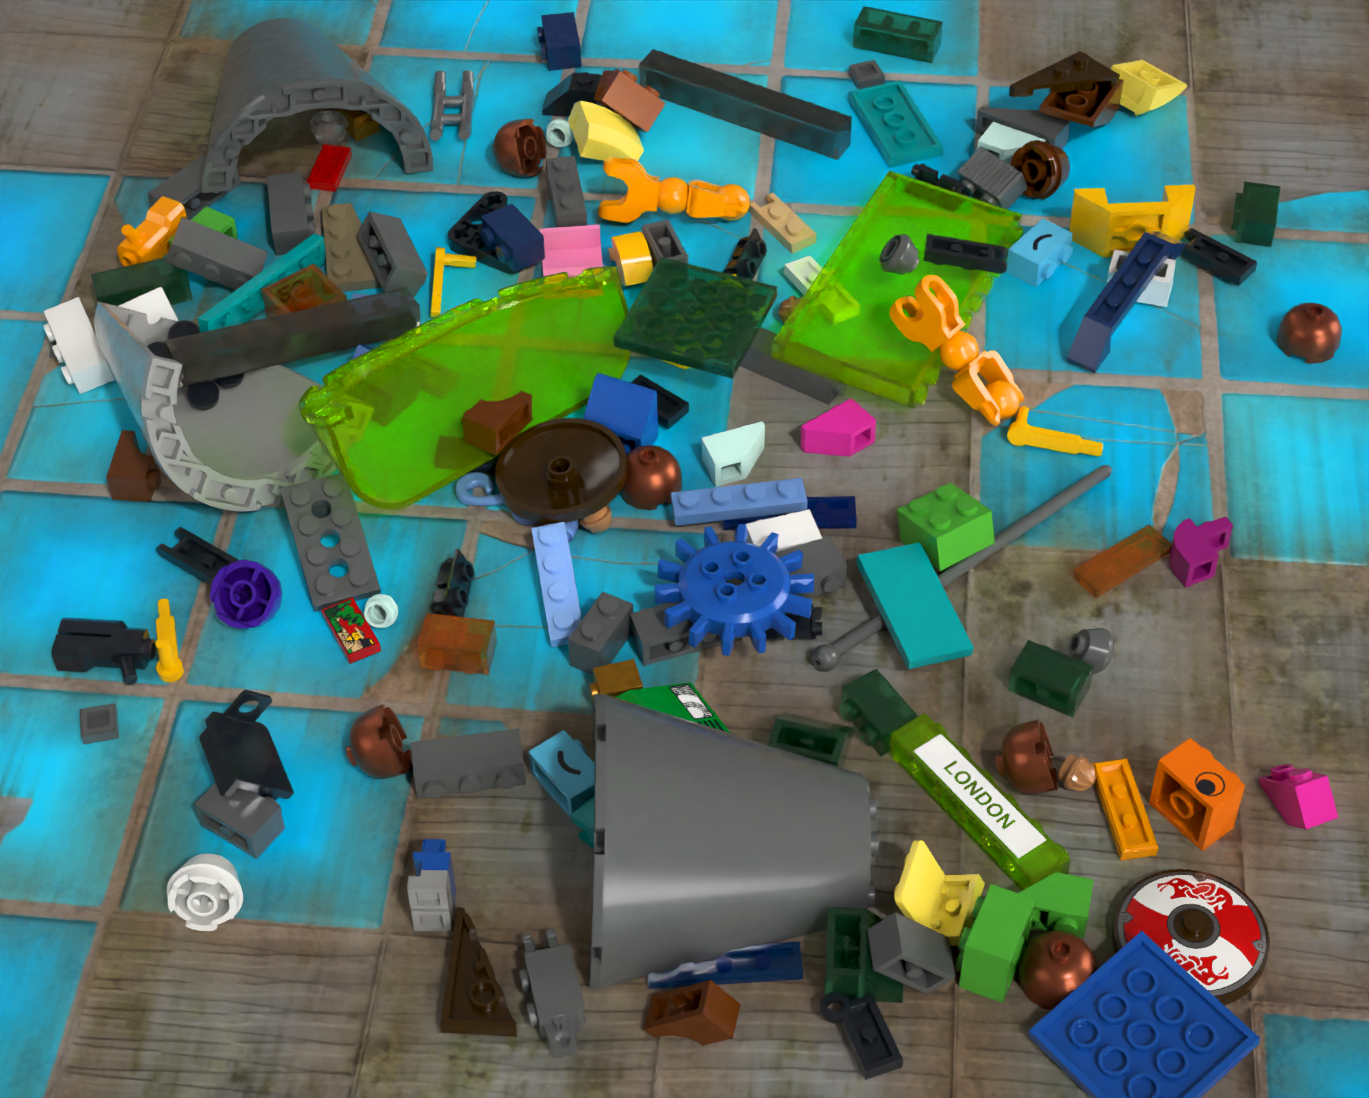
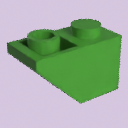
[1019,872,1094,938]

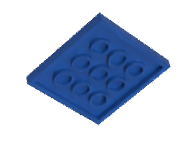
[1029,931,1260,1098]

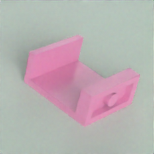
[540,224,606,300]

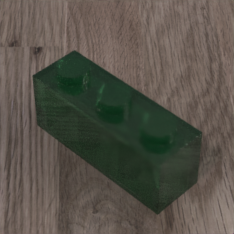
[853,6,943,63]
[91,258,193,306]

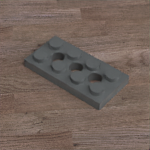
[280,472,381,612]

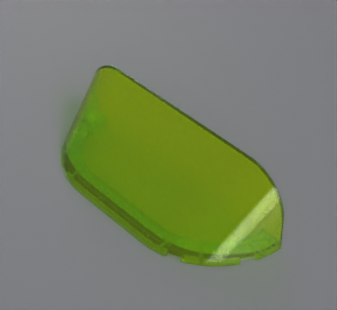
[298,266,633,509]

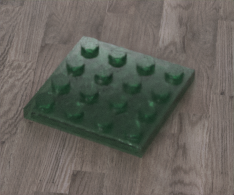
[613,257,777,379]

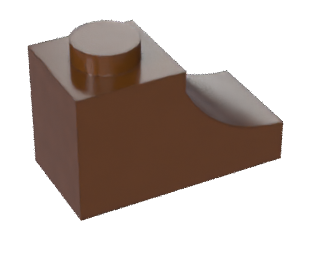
[461,391,532,455]
[106,430,161,502]
[644,980,741,1046]

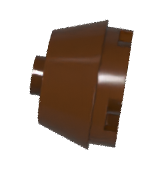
[1011,140,1070,199]

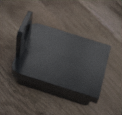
[199,690,294,800]

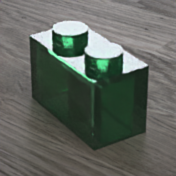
[1231,181,1280,247]
[1008,640,1094,718]
[839,669,918,757]

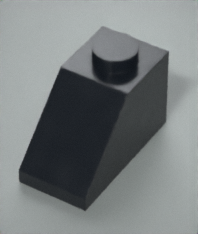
[542,72,601,117]

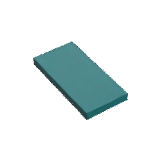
[848,80,943,168]
[856,542,974,670]

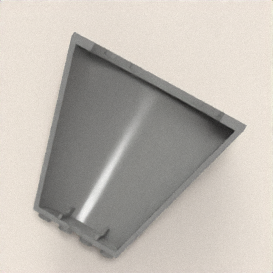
[94,301,374,512]

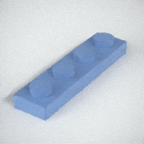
[671,478,807,526]

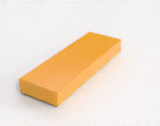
[1092,759,1159,861]

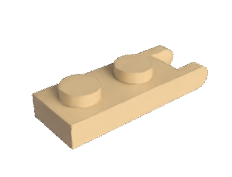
[748,193,816,254]

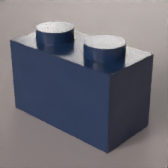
[537,12,582,71]
[480,204,545,272]

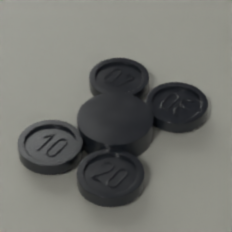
[147,320,245,410]

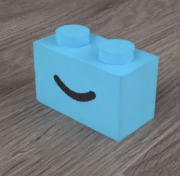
[1006,218,1073,287]
[528,730,595,818]

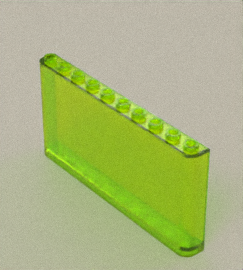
[771,170,1024,409]

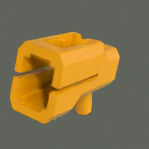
[117,196,187,273]

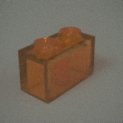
[417,613,497,675]

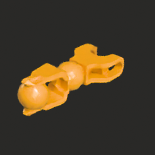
[597,157,750,223]
[889,275,1025,426]

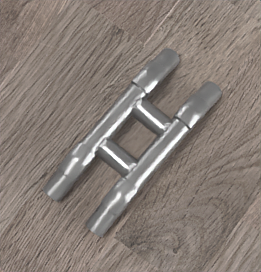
[430,70,474,141]

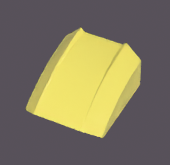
[1111,60,1187,116]
[567,101,644,161]

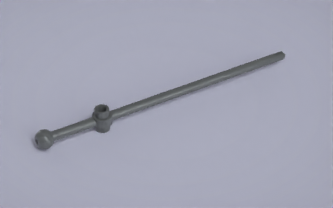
[812,465,1112,672]

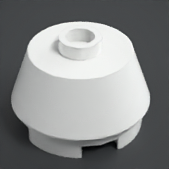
[167,854,243,931]

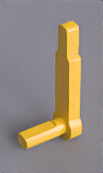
[430,247,476,318]
[1007,406,1103,456]
[156,598,184,682]

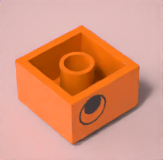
[1149,738,1245,851]

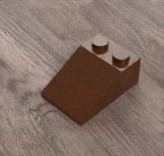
[1039,79,1124,127]

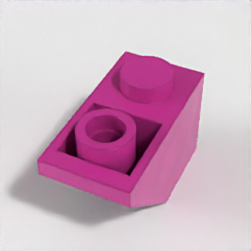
[800,398,876,457]
[1258,764,1338,829]

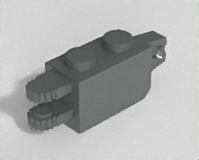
[519,929,586,1058]

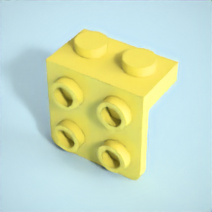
[894,840,985,946]

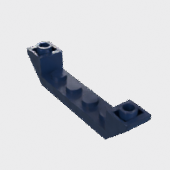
[1067,232,1185,373]

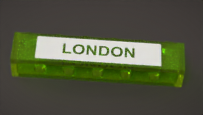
[889,713,1071,891]

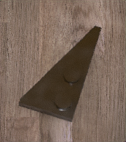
[1009,51,1120,97]
[440,907,517,1037]

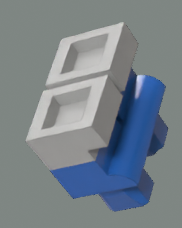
[407,839,456,932]

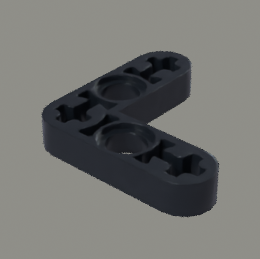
[448,191,522,274]

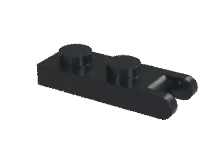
[1180,228,1257,286]
[923,234,1008,274]
[156,527,239,585]

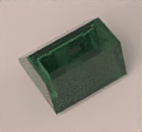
[767,712,854,768]
[824,907,903,1003]

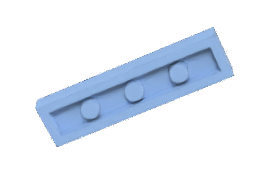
[531,522,582,648]

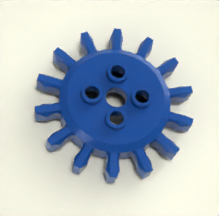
[654,524,815,656]

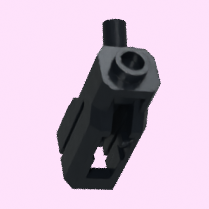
[52,617,156,685]

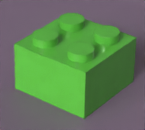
[897,482,995,571]
[955,884,1036,1003]

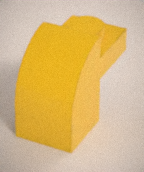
[608,231,655,286]

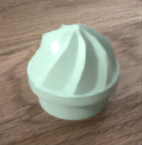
[546,119,574,147]
[364,594,398,628]

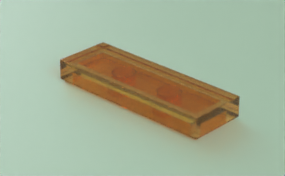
[1073,524,1172,598]

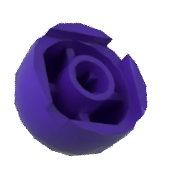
[210,559,283,629]

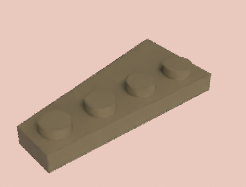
[322,203,382,293]

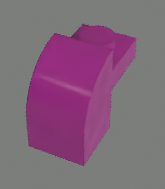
[1169,516,1233,588]

